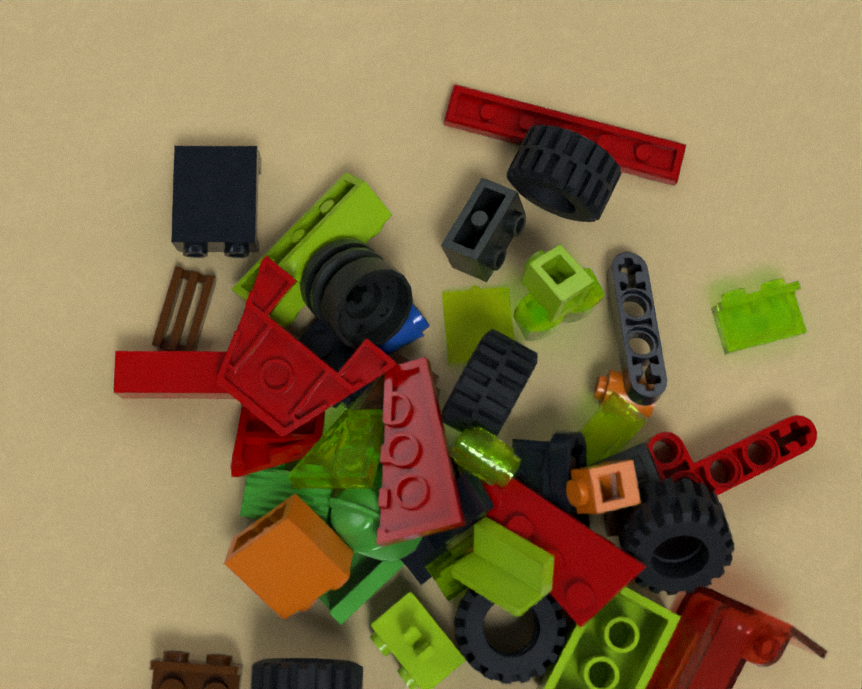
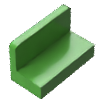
[318,552,405,625]

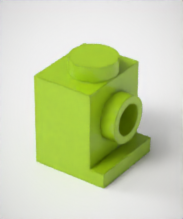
[520,244,594,323]

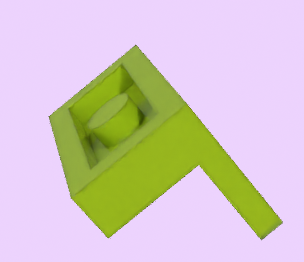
[451,517,554,616]

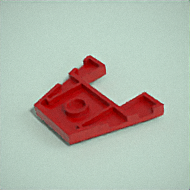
[215,256,397,437]

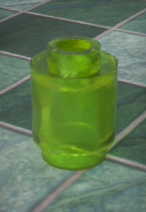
[452,426,521,487]

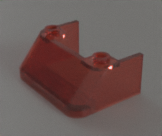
[645,586,828,689]

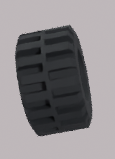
[506,125,622,222]
[442,328,538,447]
[616,478,735,595]
[454,588,566,684]
[251,658,363,689]

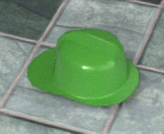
[328,485,422,562]

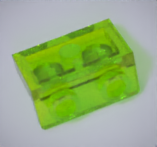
[711,278,807,355]

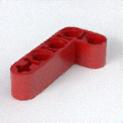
[645,415,817,496]

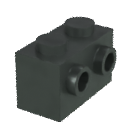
[441,178,526,282]

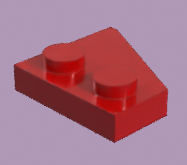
[230,407,325,478]

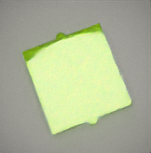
[442,286,514,364]

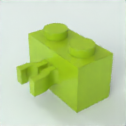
[370,591,466,689]

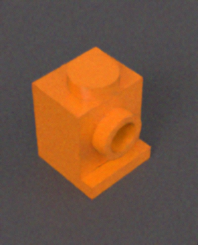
[566,460,641,514]

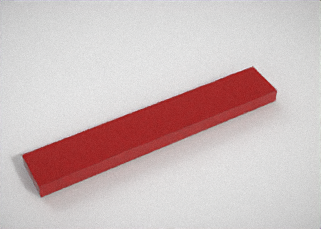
[444,84,686,186]

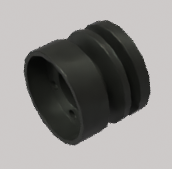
[300,239,413,350]

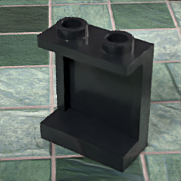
[171,146,261,258]

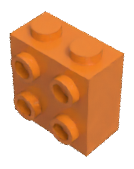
[224,493,354,620]

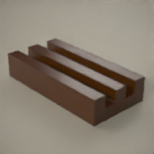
[152,266,217,351]

